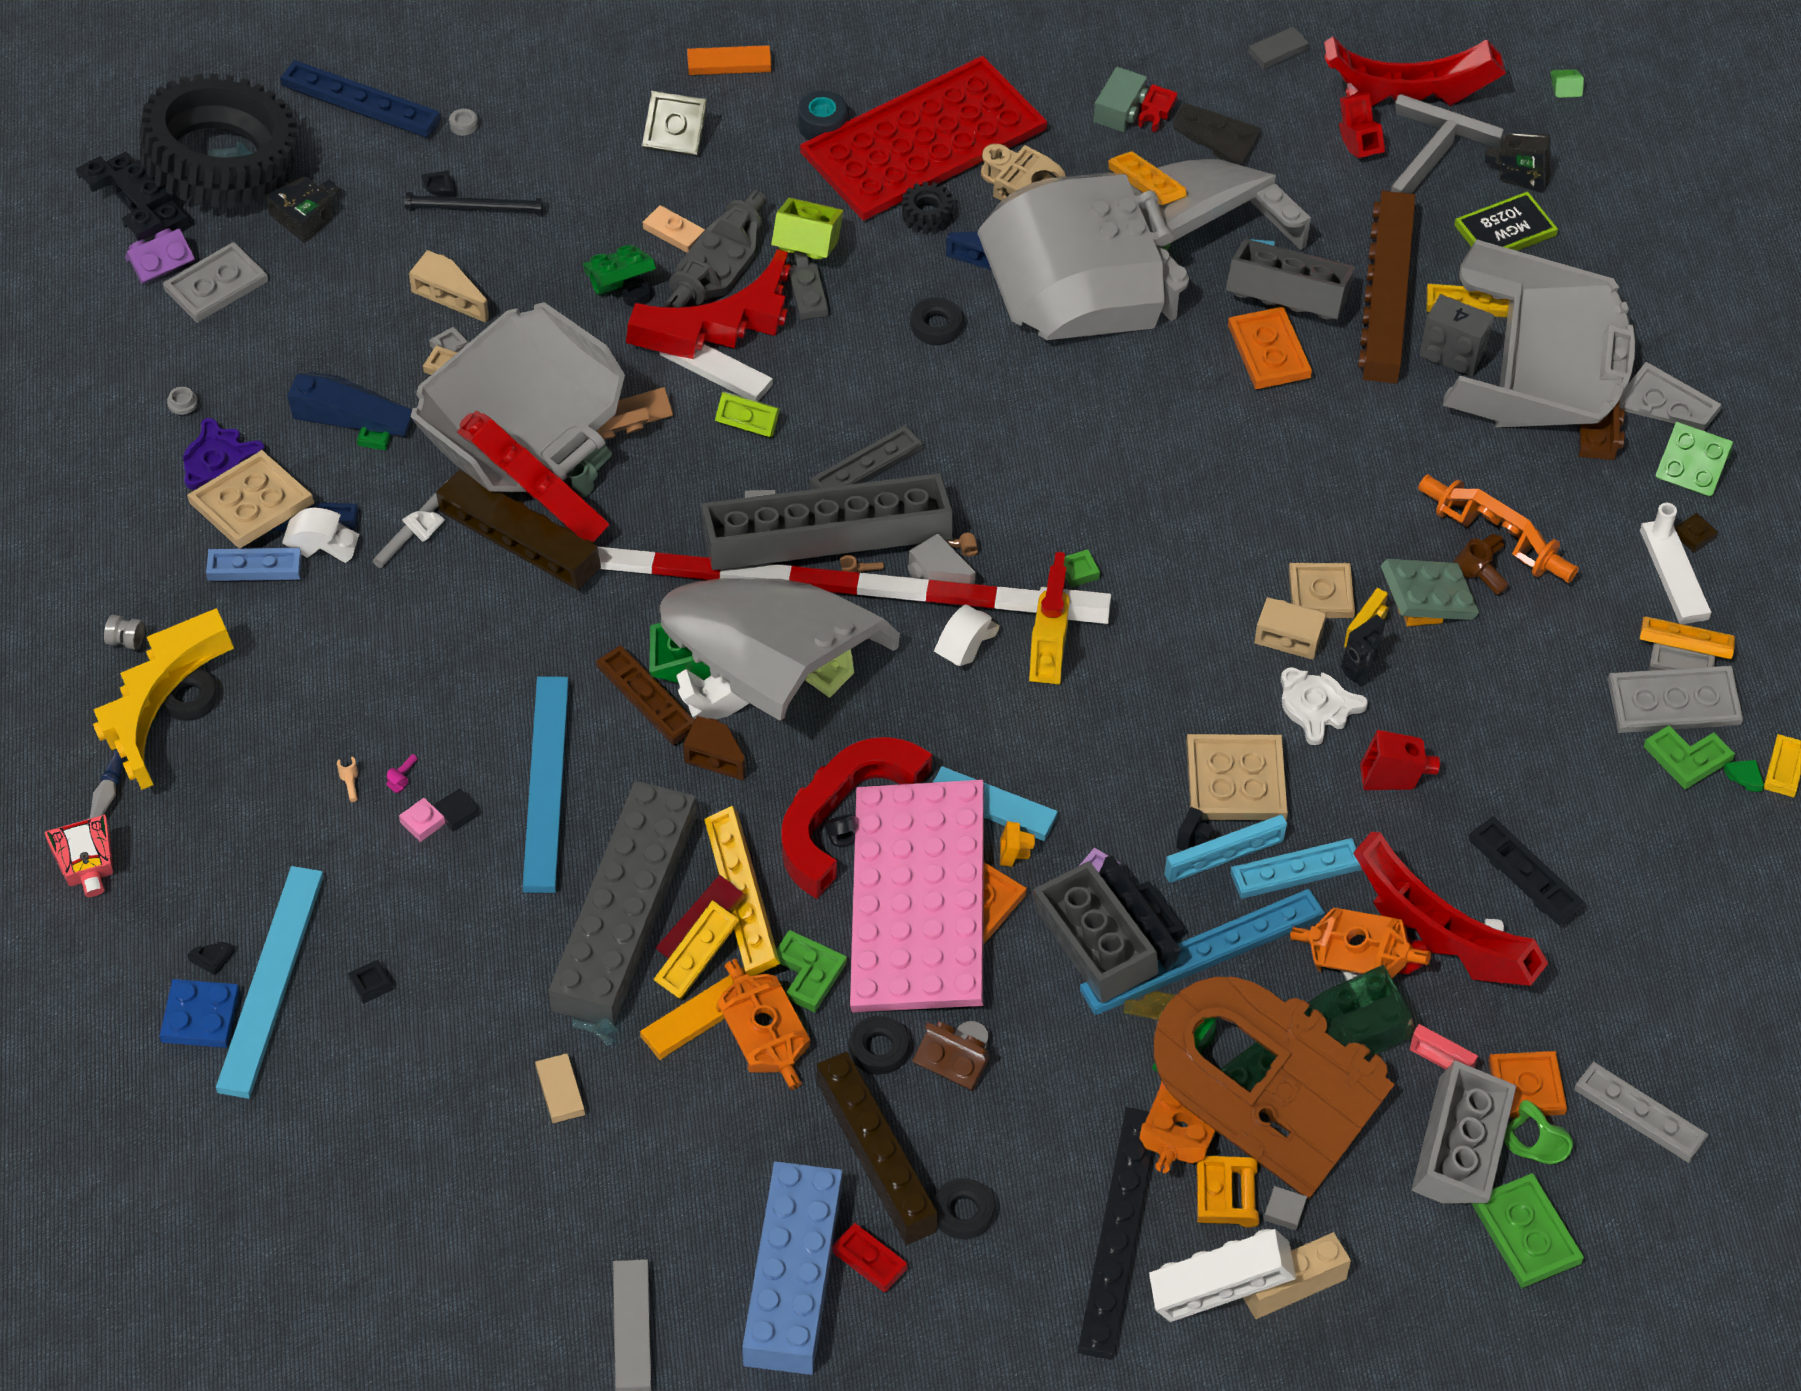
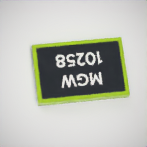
[1454,192,1558,251]

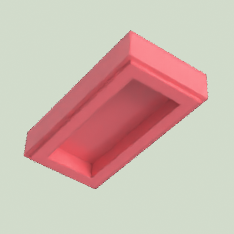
[1410,1024,1478,1069]

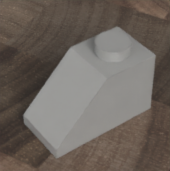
[908,534,976,584]

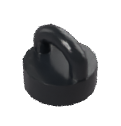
[824,814,858,847]

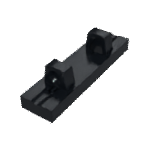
[1469,816,1584,925]

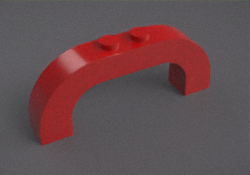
[781,737,933,899]

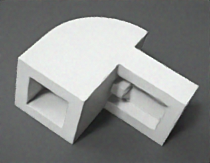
[282,508,359,563]
[934,604,1000,666]
[676,669,749,719]

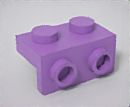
[125,228,195,284]

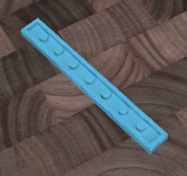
[216,866,324,1099]

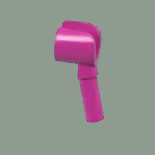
[386,754,417,793]

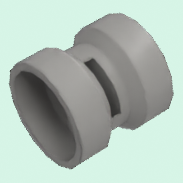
[104,614,145,650]

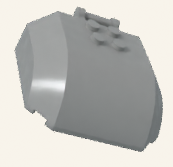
[977,172,1174,340]
[411,302,625,492]

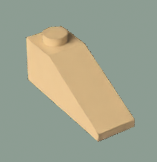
[409,250,489,323]

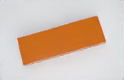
[687,45,771,75]

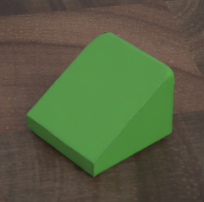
[1551,69,1584,97]

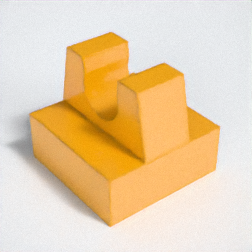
[1000,821,1035,867]

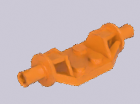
[1418,474,1579,583]

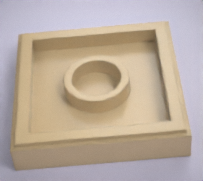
[1289,563,1355,618]

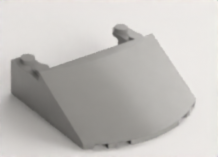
[1130,159,1311,321]
[1443,240,1635,428]

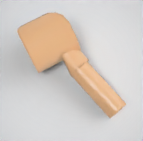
[337,757,358,802]

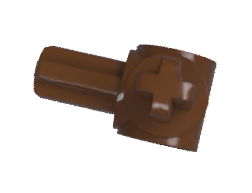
[1454,534,1508,595]

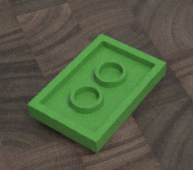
[1471,1173,1584,1288]

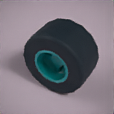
[797,90,848,140]

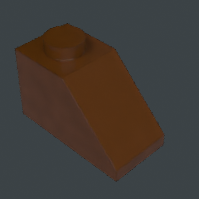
[683,716,745,781]

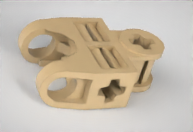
[981,144,1066,201]

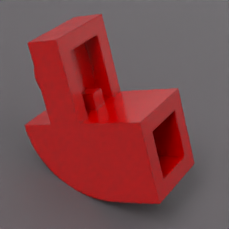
[1339,92,1385,158]

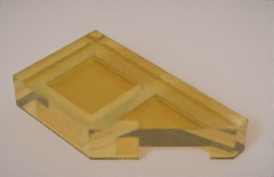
[1123,991,1176,1020]

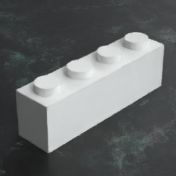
[1149,1229,1296,1322]

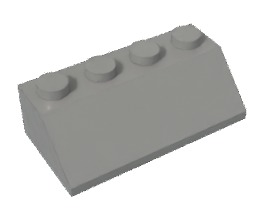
[1411,1060,1516,1203]

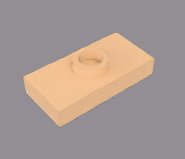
[643,205,705,253]

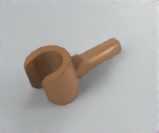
[945,533,978,557]
[840,555,884,573]

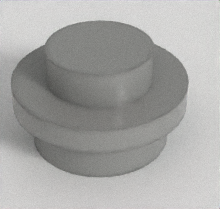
[167,387,197,415]

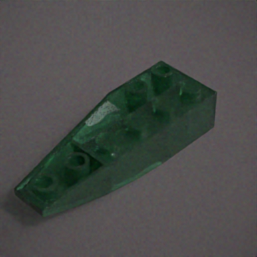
[1219,965,1414,1092]

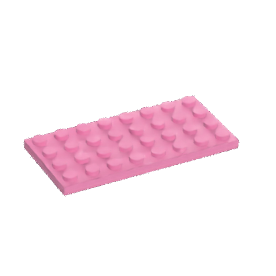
[850,780,984,1013]

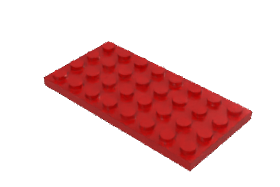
[800,55,1047,221]

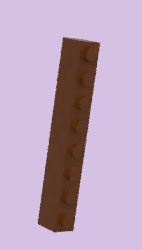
[1358,190,1415,384]

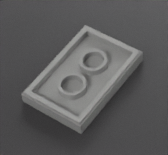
[163,242,268,323]

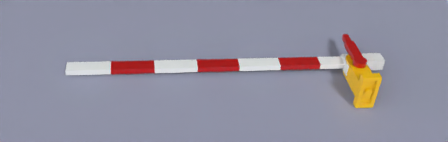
[598,547,1111,684]

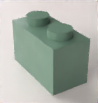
[1093,66,1149,132]

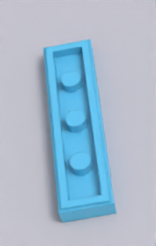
[933,766,1058,842]
[1164,815,1287,883]
[1230,838,1362,899]

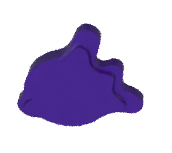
[183,418,265,490]

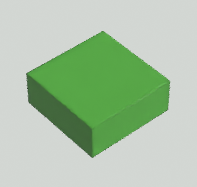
[1064,549,1100,588]

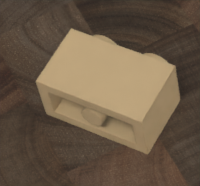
[1254,597,1327,660]

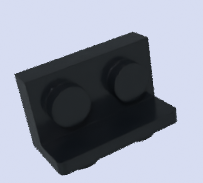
[1341,614,1386,687]

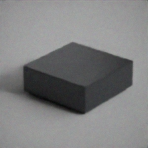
[433,788,479,832]
[348,960,393,1004]

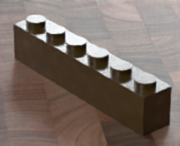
[436,470,601,590]
[817,1051,937,1245]

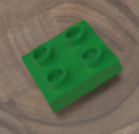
[582,245,656,295]

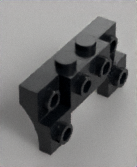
[76,151,190,241]

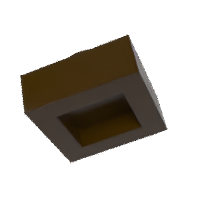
[1675,513,1718,553]

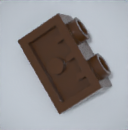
[1579,399,1624,460]
[912,1021,991,1092]

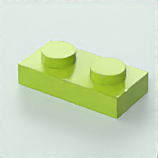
[715,392,780,437]

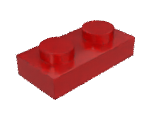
[832,1223,907,1293]

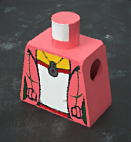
[45,815,113,897]

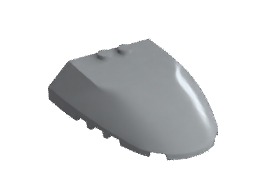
[659,578,900,721]

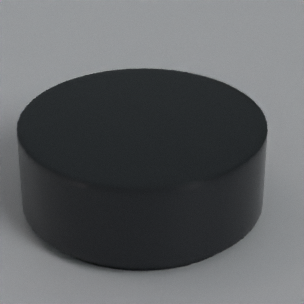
[622,279,651,307]

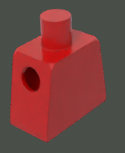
[1360,730,1440,790]

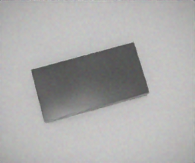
[1248,26,1309,70]

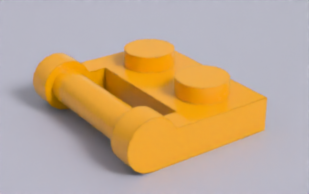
[1196,1156,1259,1228]

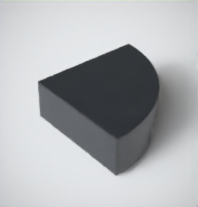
[421,171,453,197]
[187,942,235,975]

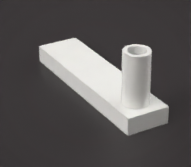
[1640,503,1711,624]

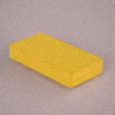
[1763,734,1801,797]

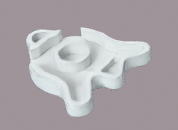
[1281,667,1368,745]

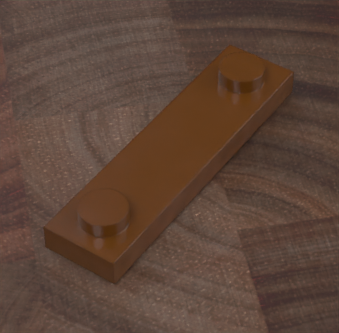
[596,645,695,745]

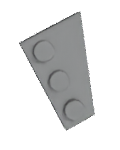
[1620,362,1721,431]

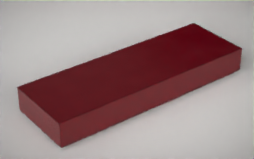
[656,875,746,959]

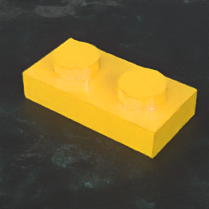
[1344,588,1389,648]

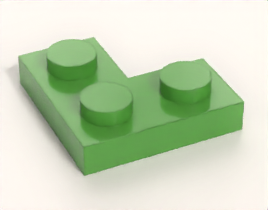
[1643,725,1735,789]
[776,930,847,1013]

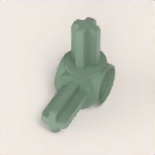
[561,445,612,498]

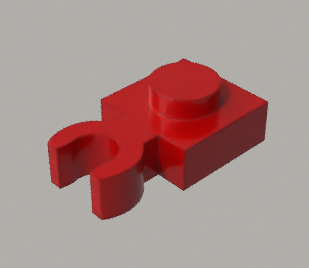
[1138,84,1178,132]

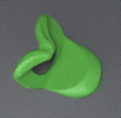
[1503,1100,1573,1164]

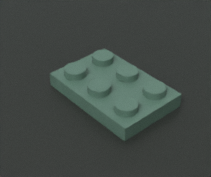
[1381,559,1479,620]

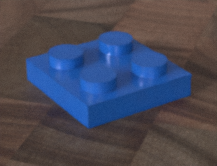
[159,979,239,1048]

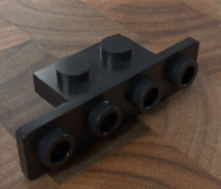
[1099,855,1184,971]

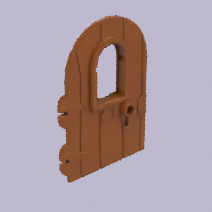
[1153,977,1395,1200]

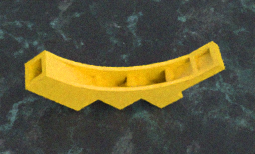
[93,608,234,790]

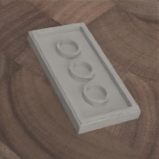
[1608,666,1743,733]

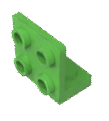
[1656,422,1733,497]

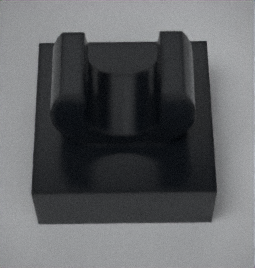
[1176,807,1213,851]

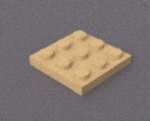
[187,450,314,549]
[1186,734,1287,820]

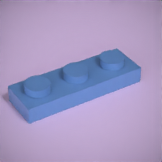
[206,548,302,581]

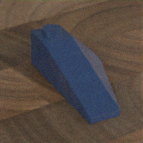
[287,372,412,436]

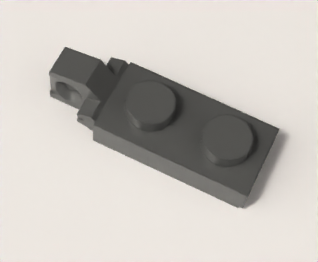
[789,251,828,320]

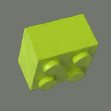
[771,197,844,259]

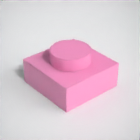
[399,798,445,842]

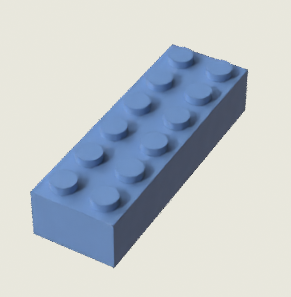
[742,1161,842,1375]

